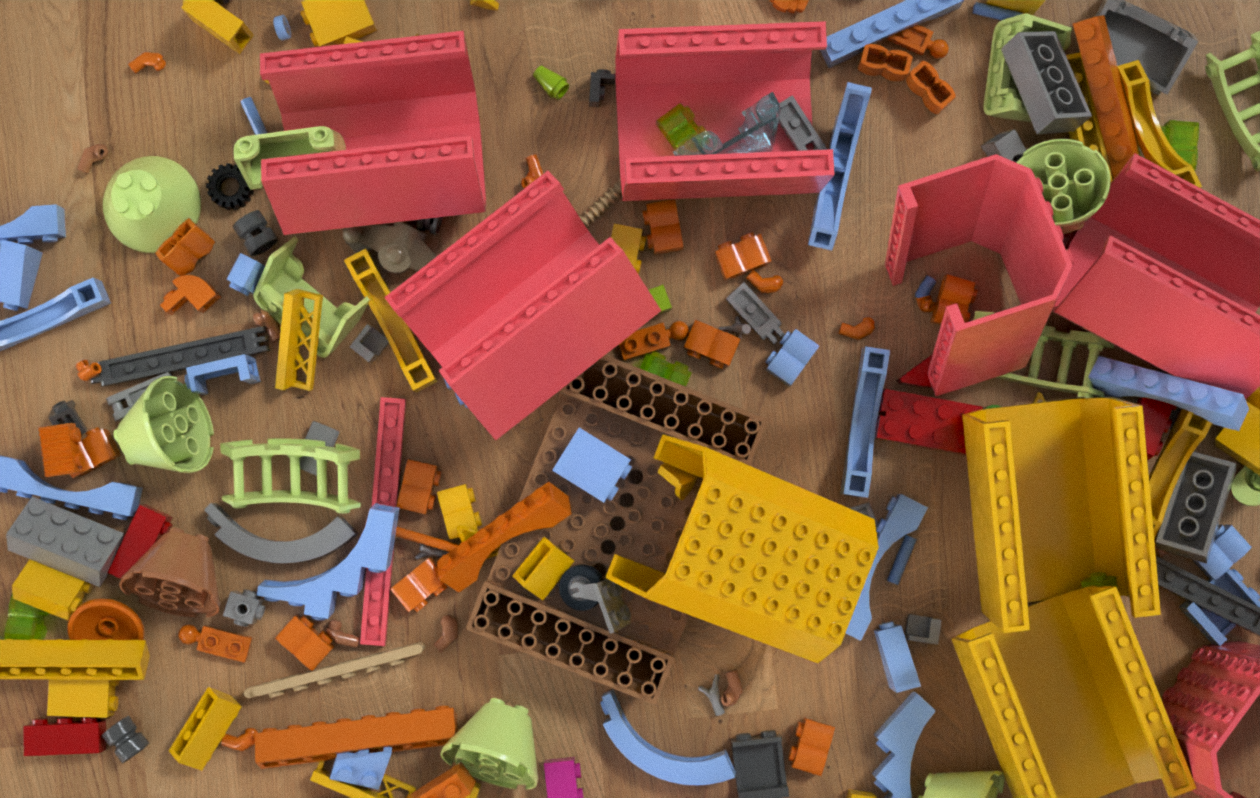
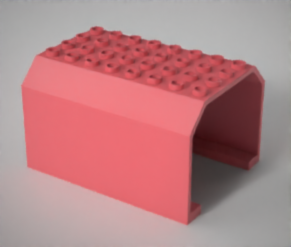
[615,21,834,201]
[260,31,487,235]
[1052,153,1260,400]
[885,154,1074,397]
[385,171,661,440]
[1162,641,1260,798]

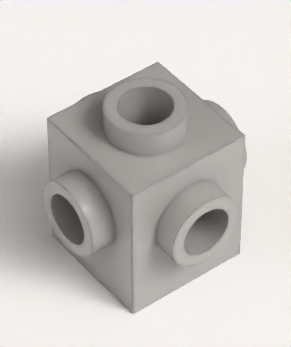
[223,589,265,627]

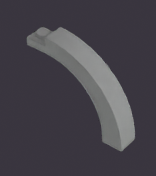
[204,503,359,563]

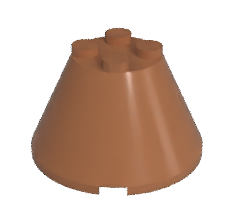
[119,527,221,618]

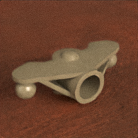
[342,222,437,273]

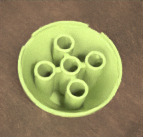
[1017,139,1111,234]
[103,156,201,253]
[113,376,214,473]
[440,698,538,790]
[918,771,1005,798]

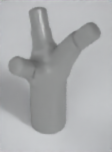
[719,316,751,339]
[415,543,449,560]
[698,674,725,716]

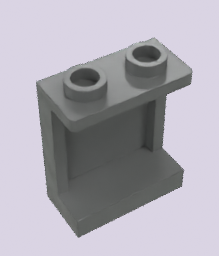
[731,730,789,798]

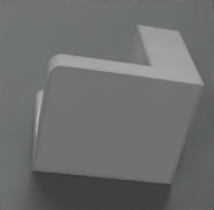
[350,324,389,364]
[905,614,942,645]

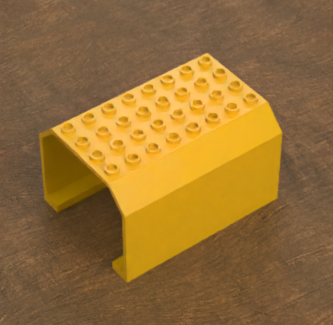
[962,397,1161,633]
[605,434,879,663]
[951,585,1197,798]

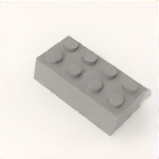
[1001,31,1092,134]
[1156,452,1236,564]
[6,497,124,587]

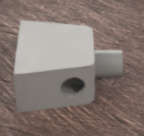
[981,129,1026,163]

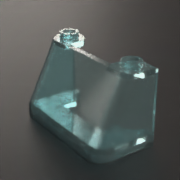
[673,92,781,156]

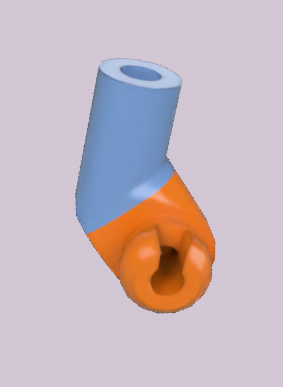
[915,275,936,312]

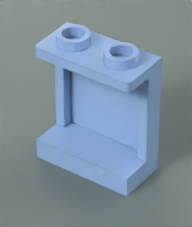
[184,354,261,395]
[552,427,632,503]
[1179,569,1260,646]

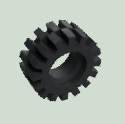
[206,163,254,210]

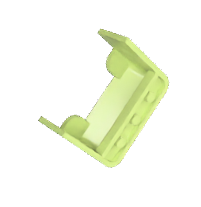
[253,236,370,358]

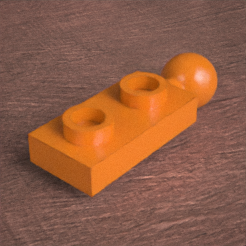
[886,24,949,59]
[619,321,689,361]
[178,624,253,663]

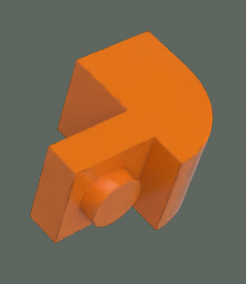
[160,275,222,315]

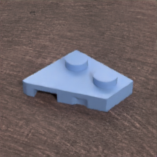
[330,747,392,790]

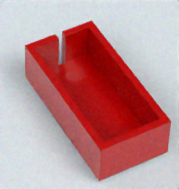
[875,389,983,456]

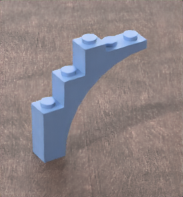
[808,82,872,251]
[257,503,400,620]
[872,691,936,798]

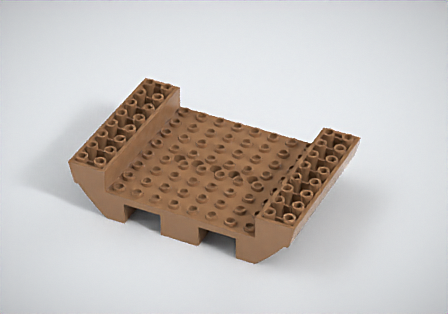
[466,355,768,705]

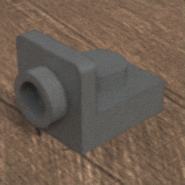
[589,69,616,107]
[49,400,87,434]

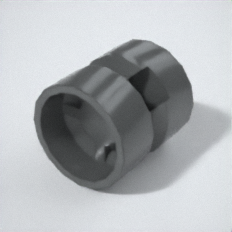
[233,210,279,257]
[102,716,150,764]

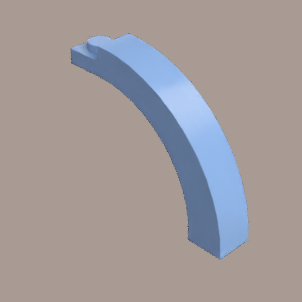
[600,689,736,786]

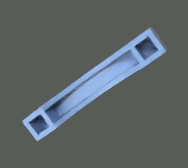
[820,0,964,68]
[0,204,66,246]
[0,278,111,351]
[840,346,890,498]
[1088,356,1249,431]
[0,455,143,520]
[846,494,928,641]

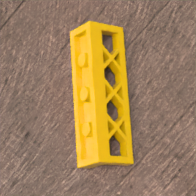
[275,289,323,391]
[310,761,417,798]

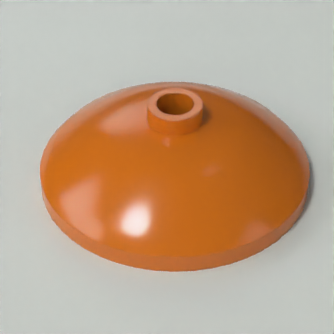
[67,599,145,640]

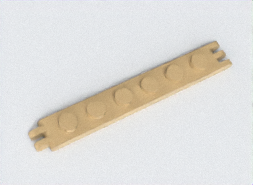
[244,642,425,698]

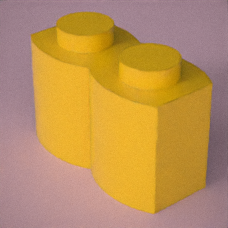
[437,484,482,540]

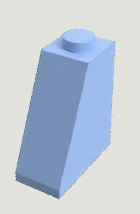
[0,240,43,311]
[874,621,921,693]

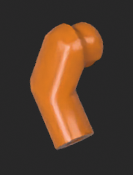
[128,52,166,74]

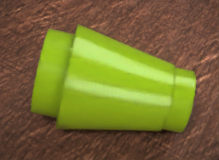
[533,65,569,100]

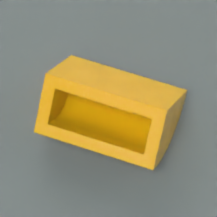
[512,537,574,600]

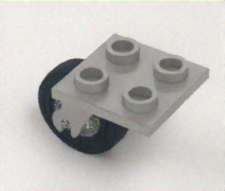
[559,564,631,634]

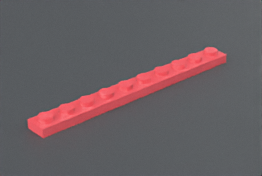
[360,397,406,646]

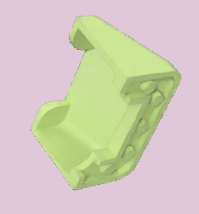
[984,13,1072,122]
[234,126,346,190]

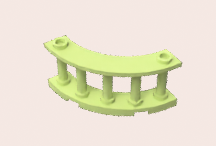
[1205,31,1260,171]
[973,311,1114,398]
[220,438,361,514]

